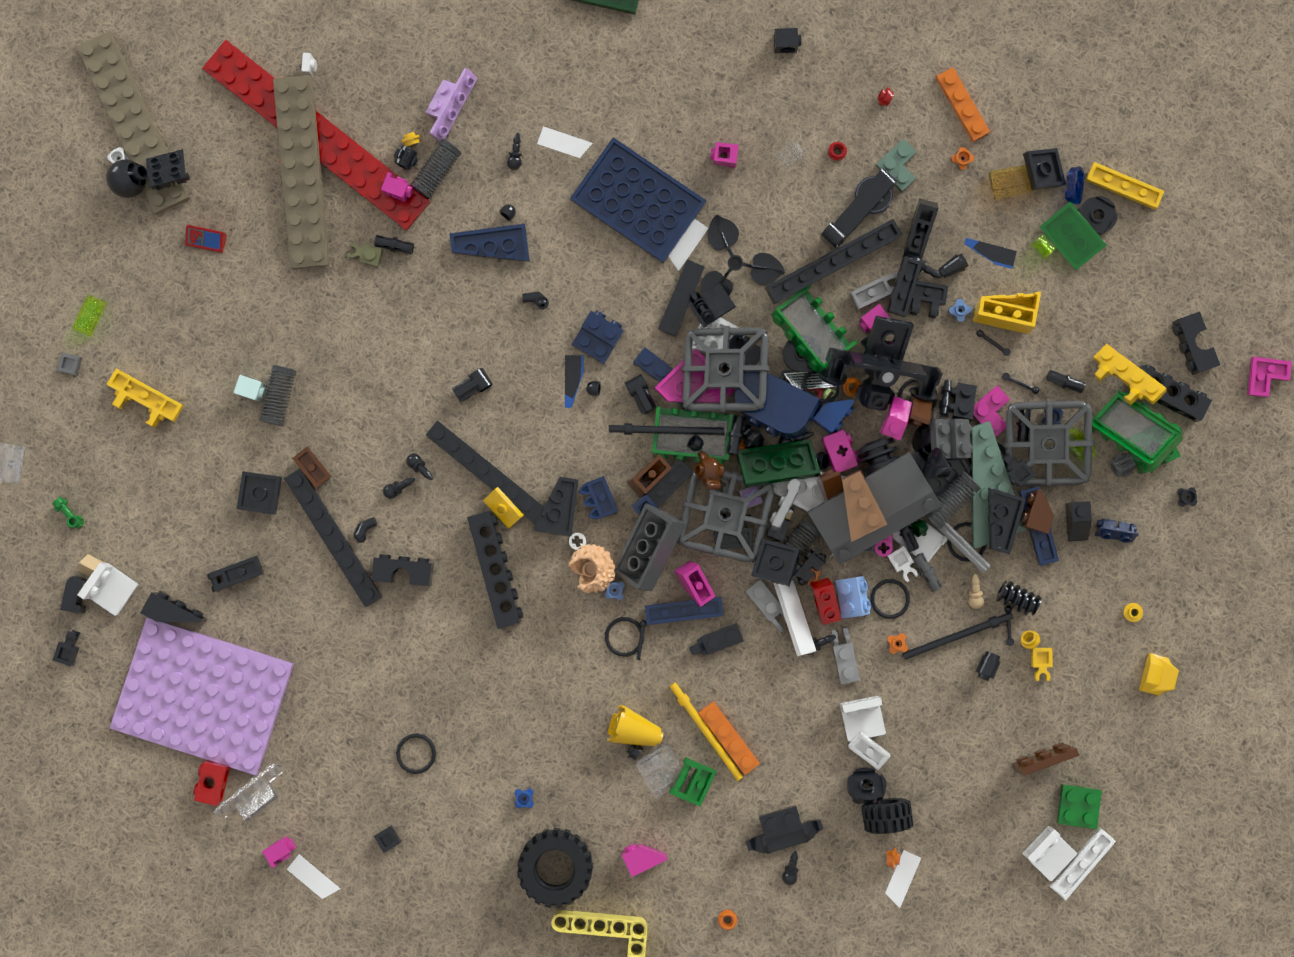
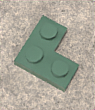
[875,139,916,193]

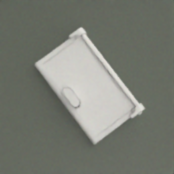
[892,518,948,562]

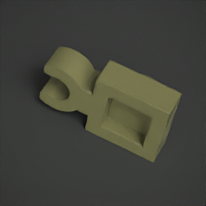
[347,243,383,268]

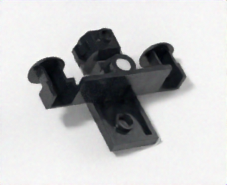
[818,316,943,411]

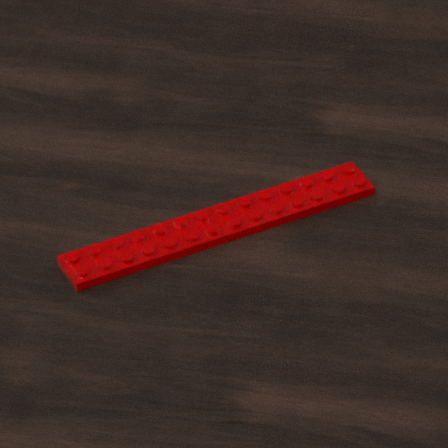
[202,40,430,231]

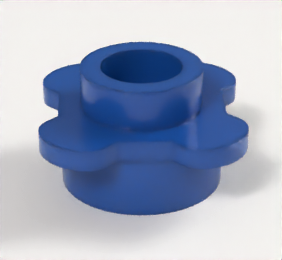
[514,788,534,809]

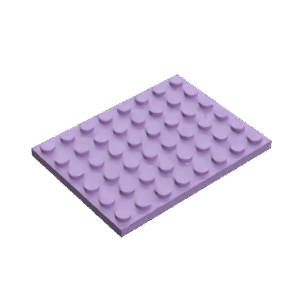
[110,617,294,775]

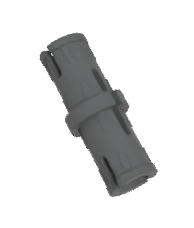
[912,553,943,592]

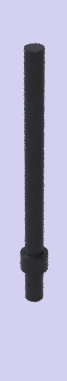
[608,423,725,435]
[902,612,1014,660]

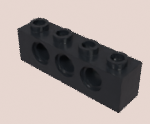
[1127,364,1212,422]

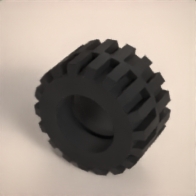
[861,798,914,834]

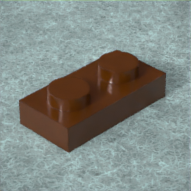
[292,447,332,489]

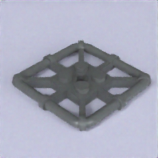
[682,326,769,413]
[1004,399,1094,487]
[677,471,774,563]

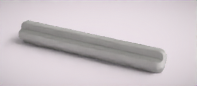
[930,517,990,573]

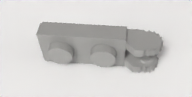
[850,272,898,310]
[770,478,801,532]
[745,580,786,633]
[831,628,860,684]

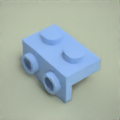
[835,576,871,619]

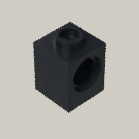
[774,28,802,53]

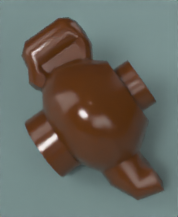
[694,451,724,490]

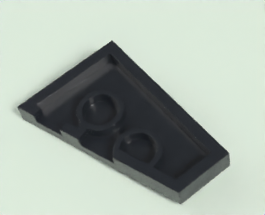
[988,488,1026,555]

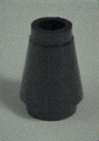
[939,253,969,278]

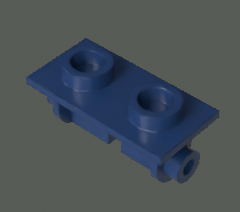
[1094,518,1139,543]

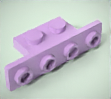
[425,68,477,142]

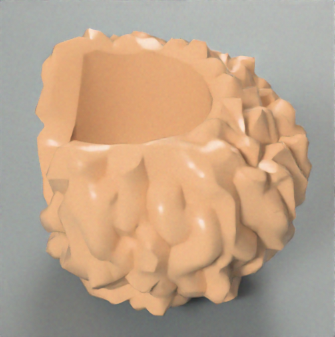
[568,544,616,593]

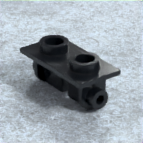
[792,547,827,586]

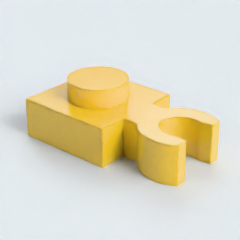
[1031,648,1053,681]

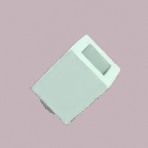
[233,375,267,402]

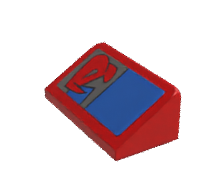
[185,225,227,253]

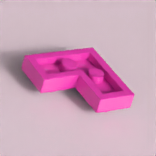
[1247,357,1292,398]
[973,385,1010,437]

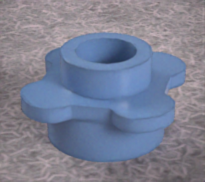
[949,299,972,322]
[605,581,625,600]

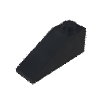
[903,198,939,259]

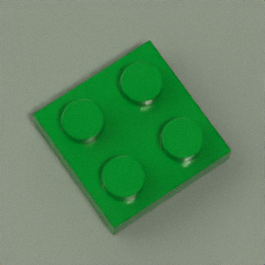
[1057,784,1102,829]

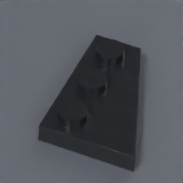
[533,477,578,537]

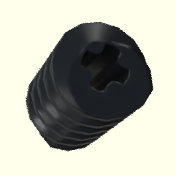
[996,580,1042,616]

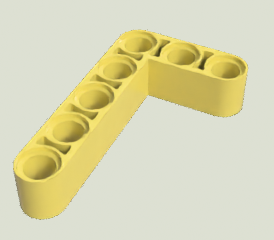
[551,910,647,957]

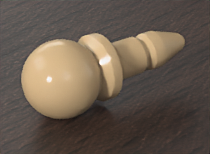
[968,574,984,609]

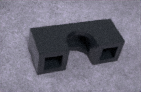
[1172,312,1220,375]
[371,554,434,586]

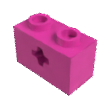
[821,430,859,473]

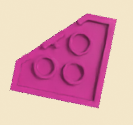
[654,348,736,403]

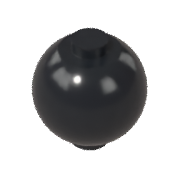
[106,159,148,198]

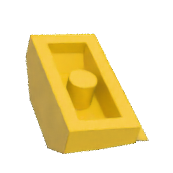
[1139,653,1179,696]

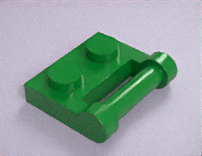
[669,757,717,807]

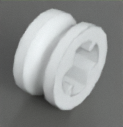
[569,533,586,550]

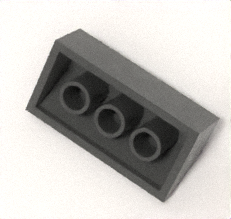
[614,503,686,591]

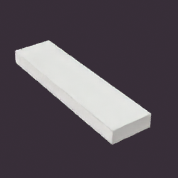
[774,580,816,657]
[1049,827,1116,901]

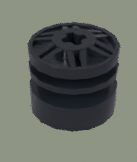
[855,437,900,477]

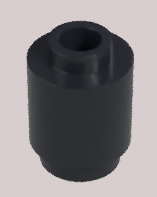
[975,651,1001,681]

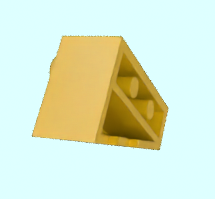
[973,292,1041,334]

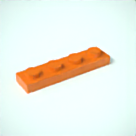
[936,67,990,143]
[698,701,760,775]

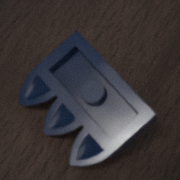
[579,476,618,519]

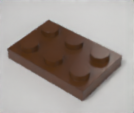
[1012,742,1079,776]

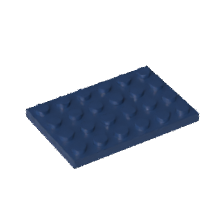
[570,137,707,264]

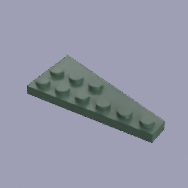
[970,421,1026,549]

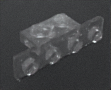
[213,763,285,822]

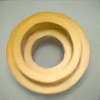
[401,132,420,147]
[1123,603,1143,622]
[1021,630,1040,649]

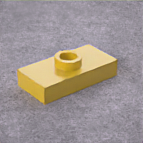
[483,487,523,528]

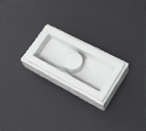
[848,731,891,770]

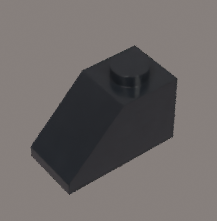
[1065,501,1092,542]

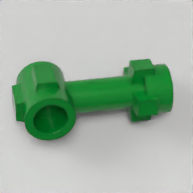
[52,497,84,529]

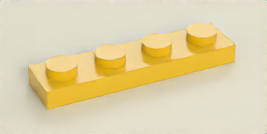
[1085,162,1164,210]

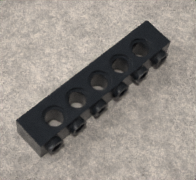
[467,511,524,629]

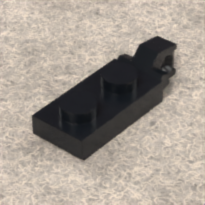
[689,623,743,656]

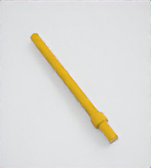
[669,682,743,781]

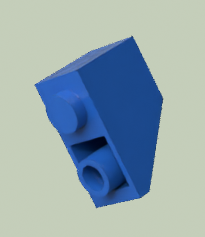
[812,399,855,434]

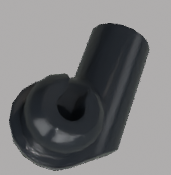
[522,291,549,310]
[353,517,377,543]

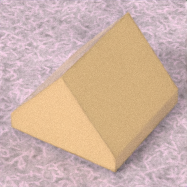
[79,554,104,577]

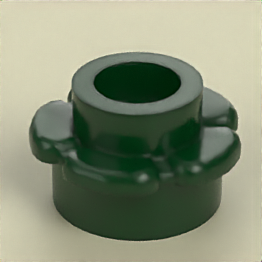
[911,519,928,537]

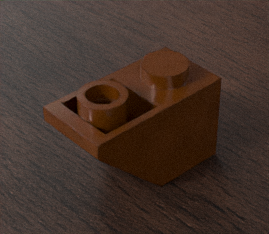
[907,396,932,427]
[816,469,844,501]
[1021,490,1054,534]

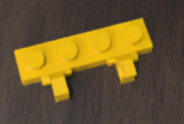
[1093,344,1167,406]
[106,368,184,428]

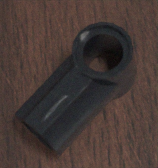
[452,368,493,402]
[624,374,657,415]

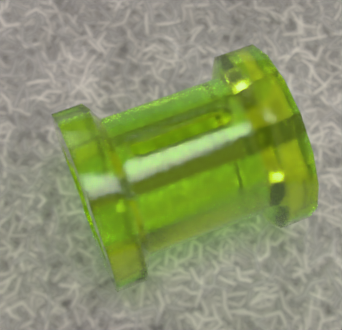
[1031,234,1057,259]

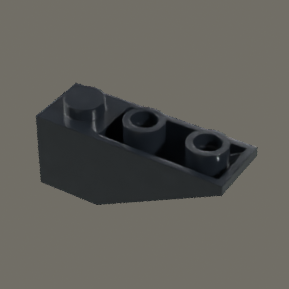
[140,591,207,622]

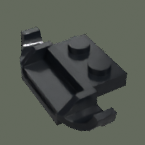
[746,805,823,854]

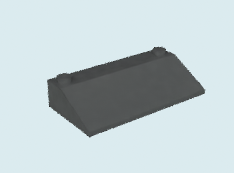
[808,452,942,564]

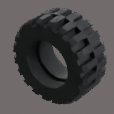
[517,828,593,908]

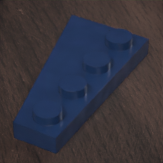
[449,224,530,262]

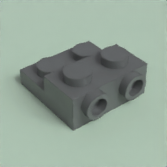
[930,419,973,459]

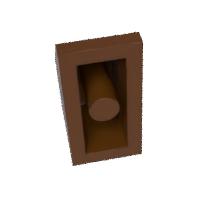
[627,454,672,497]

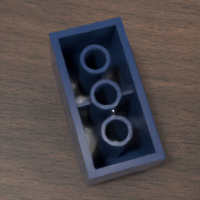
[735,364,820,439]

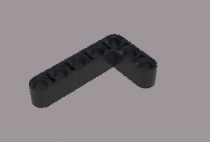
[820,168,898,251]

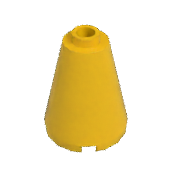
[607,704,663,747]

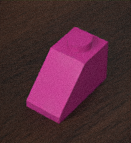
[880,396,912,440]
[674,561,716,607]
[622,843,667,877]

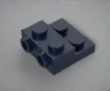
[572,310,624,364]

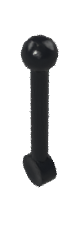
[976,330,1011,356]
[1002,373,1040,394]
[1004,605,1014,646]
[636,620,647,660]

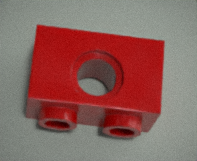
[810,578,842,625]
[193,760,231,806]

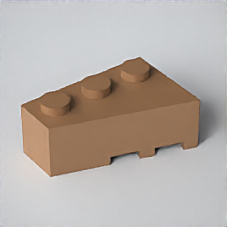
[842,470,887,542]

